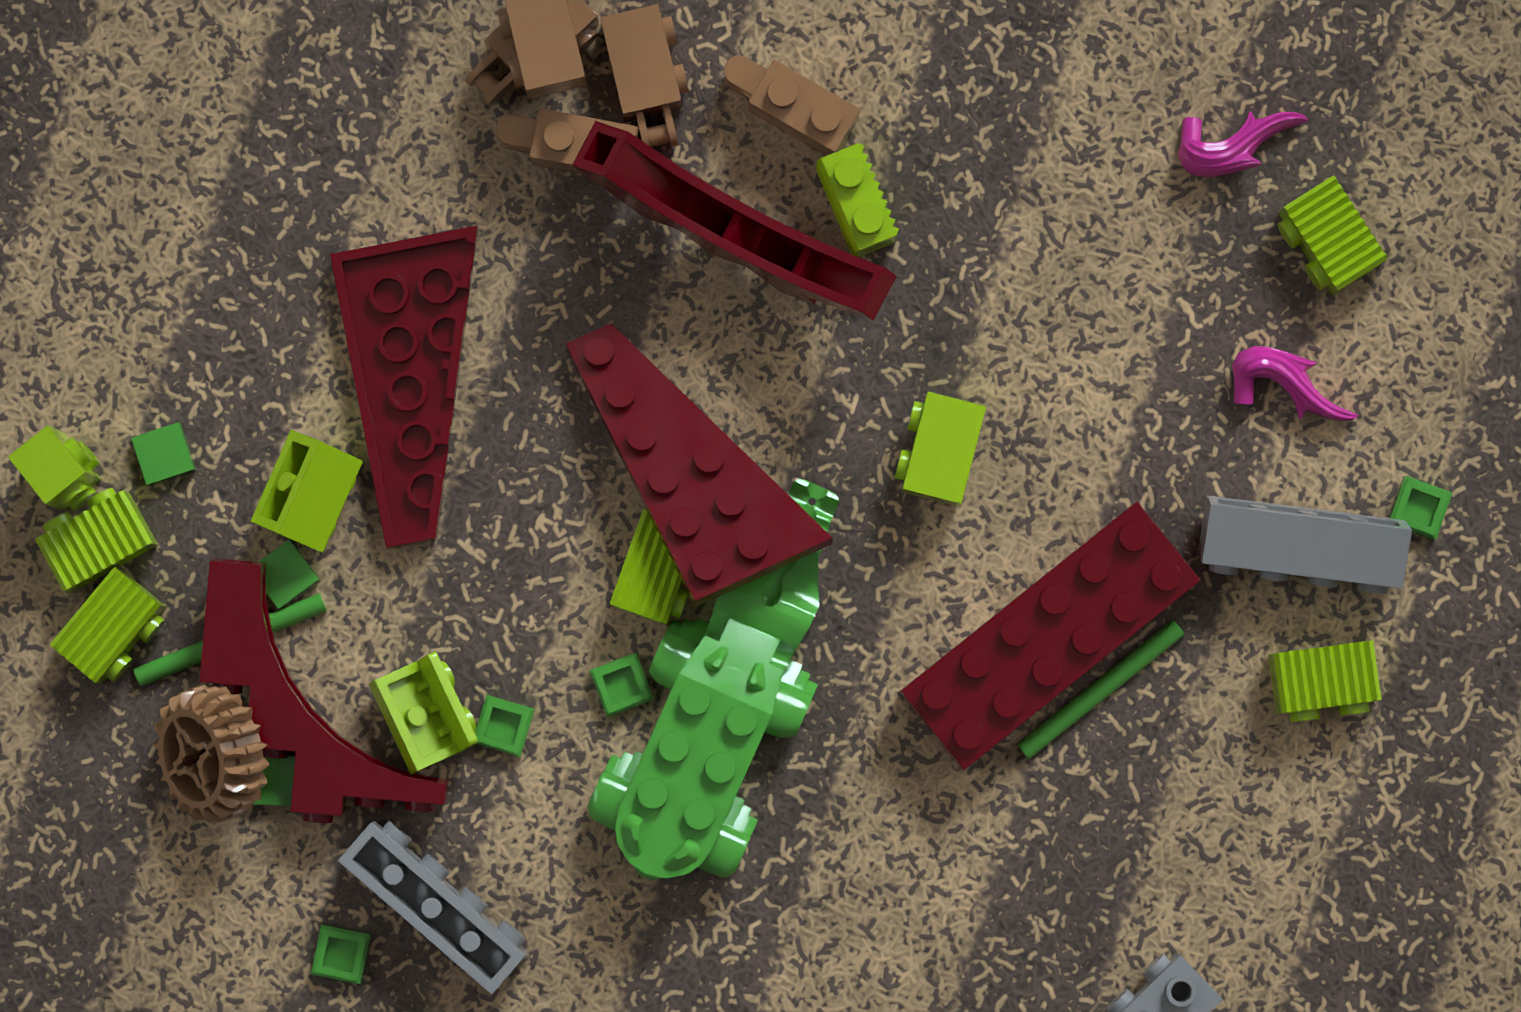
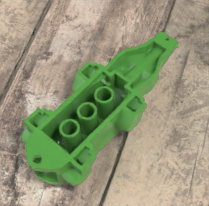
[587,479,839,880]

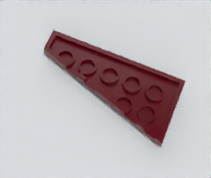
[330,225,479,549]
[566,324,833,607]

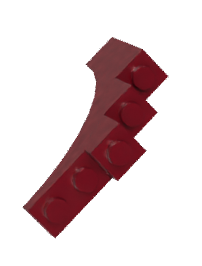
[572,121,897,321]
[199,558,449,823]

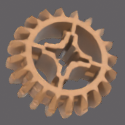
[152,685,269,823]

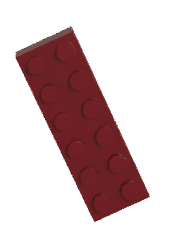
[899,502,1200,770]

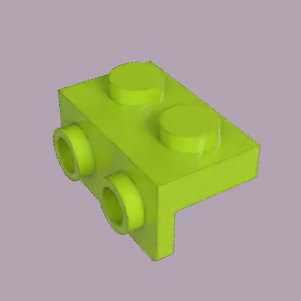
[368,651,478,775]

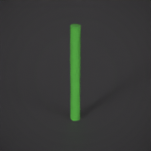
[133,593,327,687]
[1016,619,1185,760]

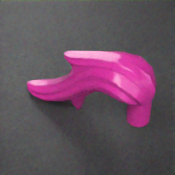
[1177,111,1308,177]
[1232,346,1359,421]

